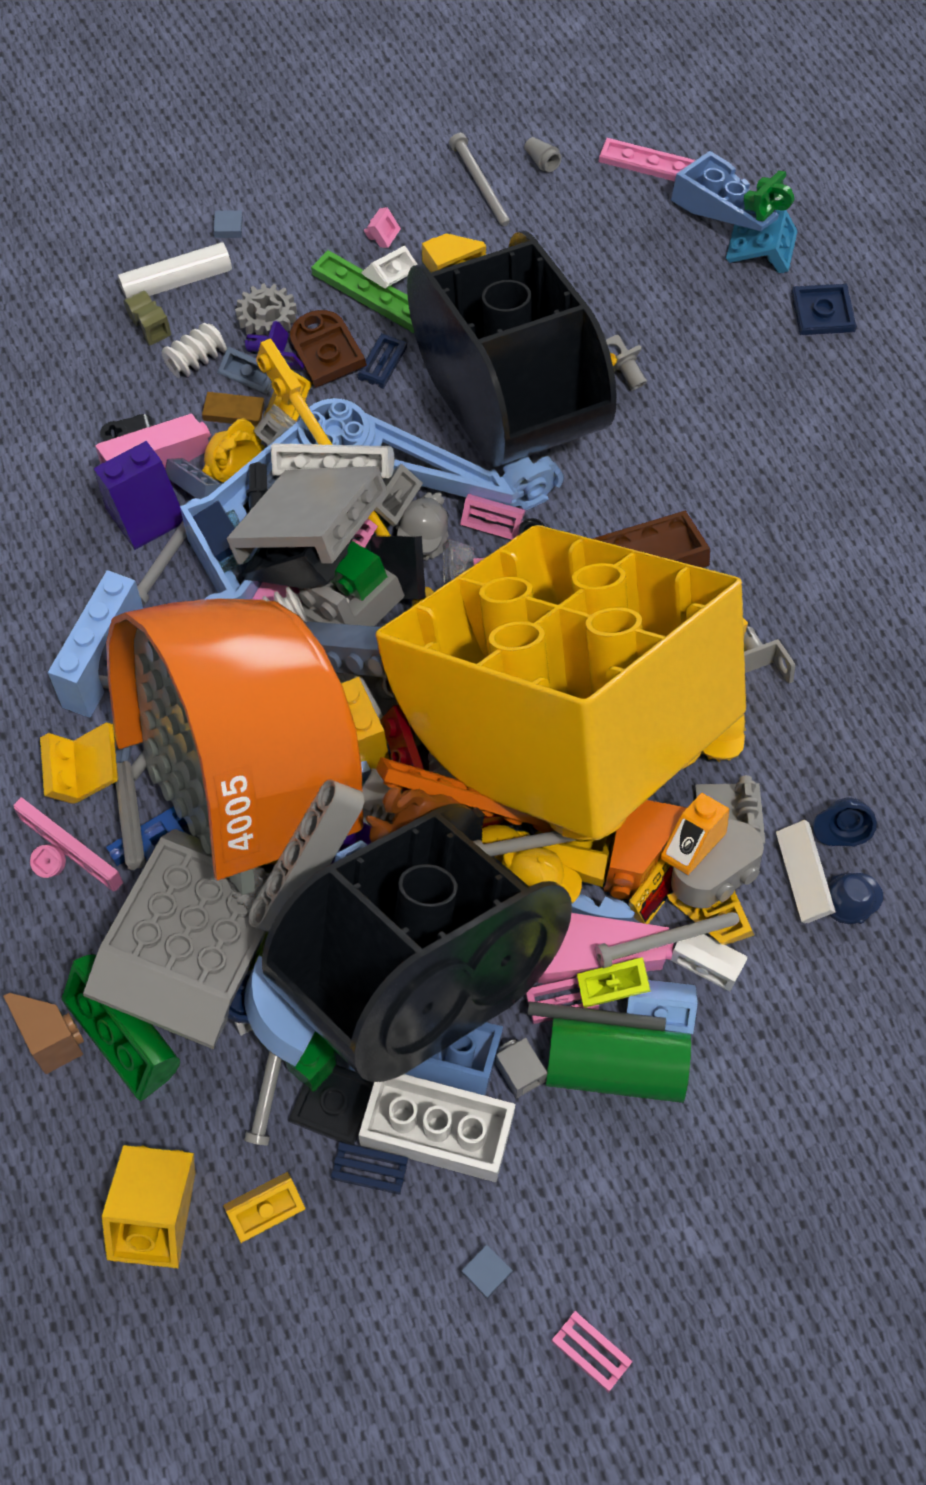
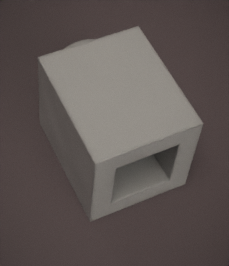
[495,1038,547,1099]

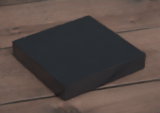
[370,535,426,599]
[288,1065,374,1145]

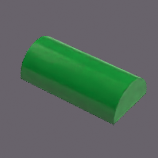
[62,954,180,1101]
[546,1017,691,1103]

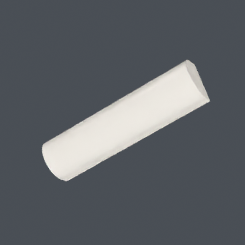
[117,242,232,299]
[271,443,394,478]

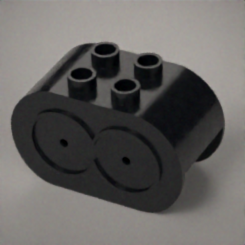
[407,230,617,467]
[262,804,572,1082]

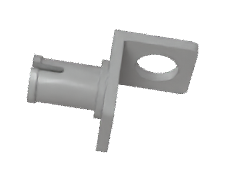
[606,335,647,391]
[744,627,795,684]

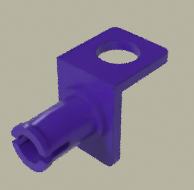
[245,321,304,370]

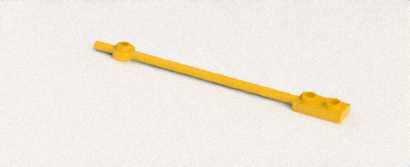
[256,338,434,606]

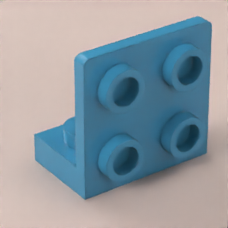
[726,210,798,273]

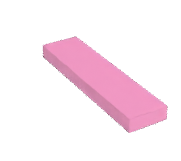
[599,138,695,181]
[13,797,123,891]

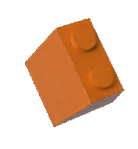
[604,800,687,899]

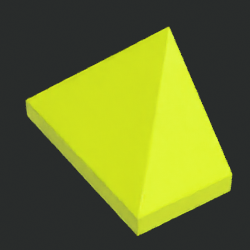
[577,957,651,1008]

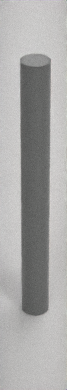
[528,1001,666,1031]

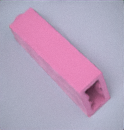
[95,413,211,470]
[538,913,674,984]

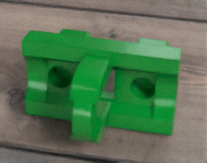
[744,171,794,221]

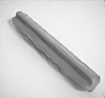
[115,761,145,870]

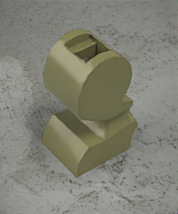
[123,290,171,346]

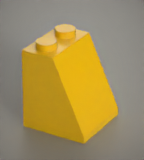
[341,677,390,770]
[101,1145,195,1268]

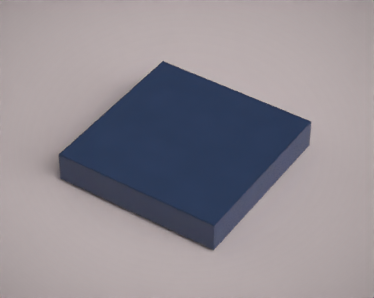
[791,284,857,335]

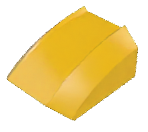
[534,830,615,887]

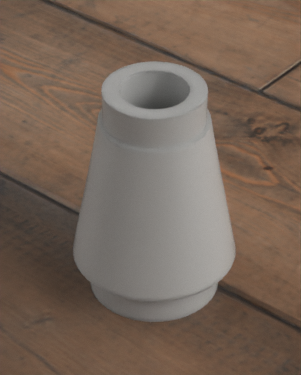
[524,137,562,172]

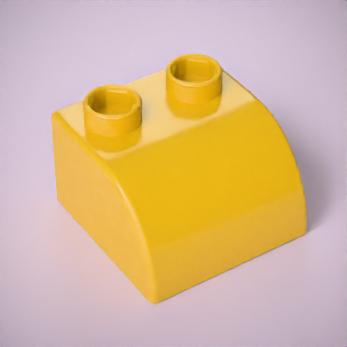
[375,525,746,840]

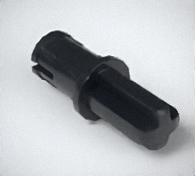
[246,462,268,512]

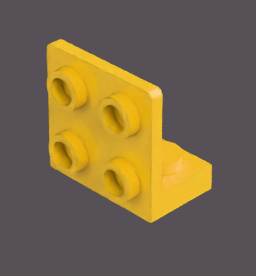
[40,722,118,804]

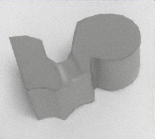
[254,404,296,445]

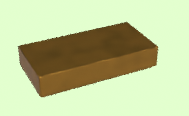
[202,392,265,426]

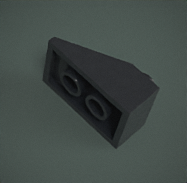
[242,538,353,589]

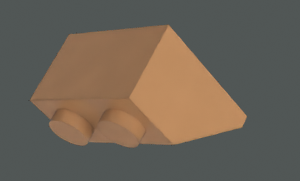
[3,993,85,1074]

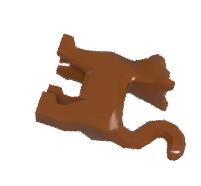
[365,787,460,843]

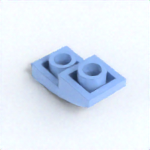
[572,894,635,922]

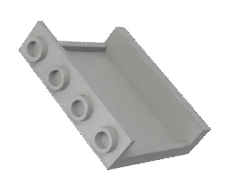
[227,466,388,564]

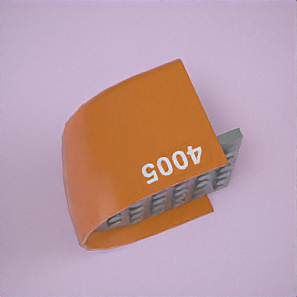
[106,598,364,895]

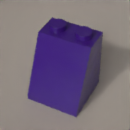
[93,440,183,550]

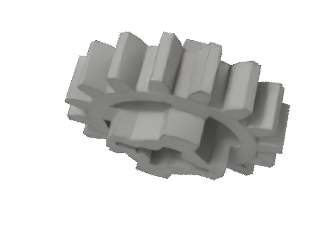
[235,283,297,336]

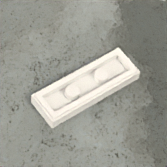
[776,820,836,923]

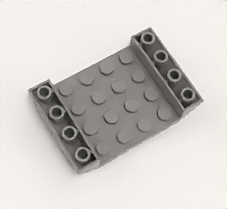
[83,829,273,1049]

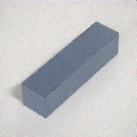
[166,458,222,499]

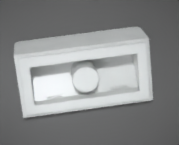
[361,246,418,289]

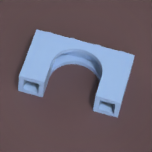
[48,570,144,718]

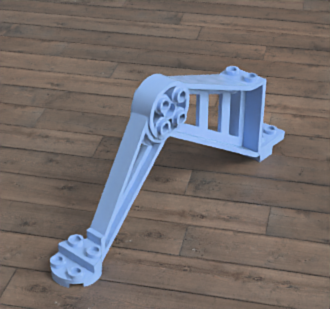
[180,398,564,600]

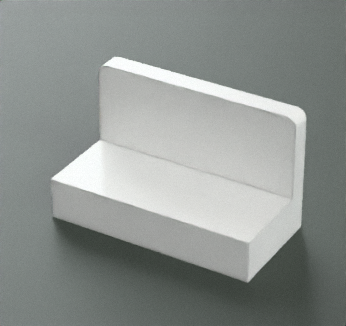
[671,934,747,991]

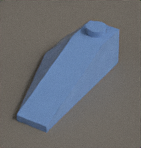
[671,151,779,231]

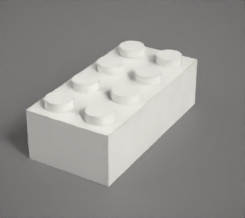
[359,1074,516,1182]

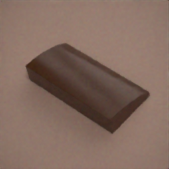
[592,510,710,568]

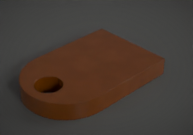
[290,310,367,388]

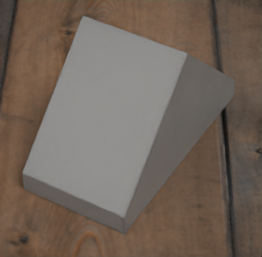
[374,464,423,527]

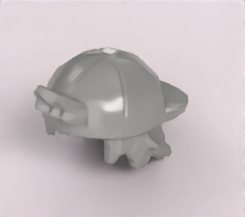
[396,492,449,561]

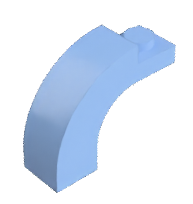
[244,956,315,1066]

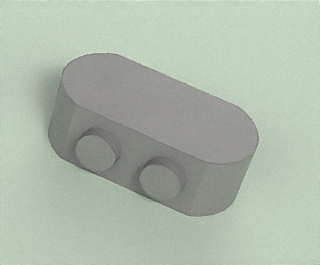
[671,820,764,908]

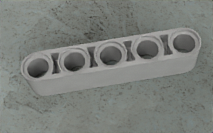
[249,780,364,932]

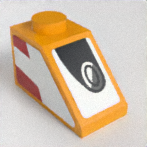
[661,793,729,875]

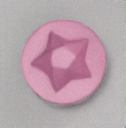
[30,844,66,878]

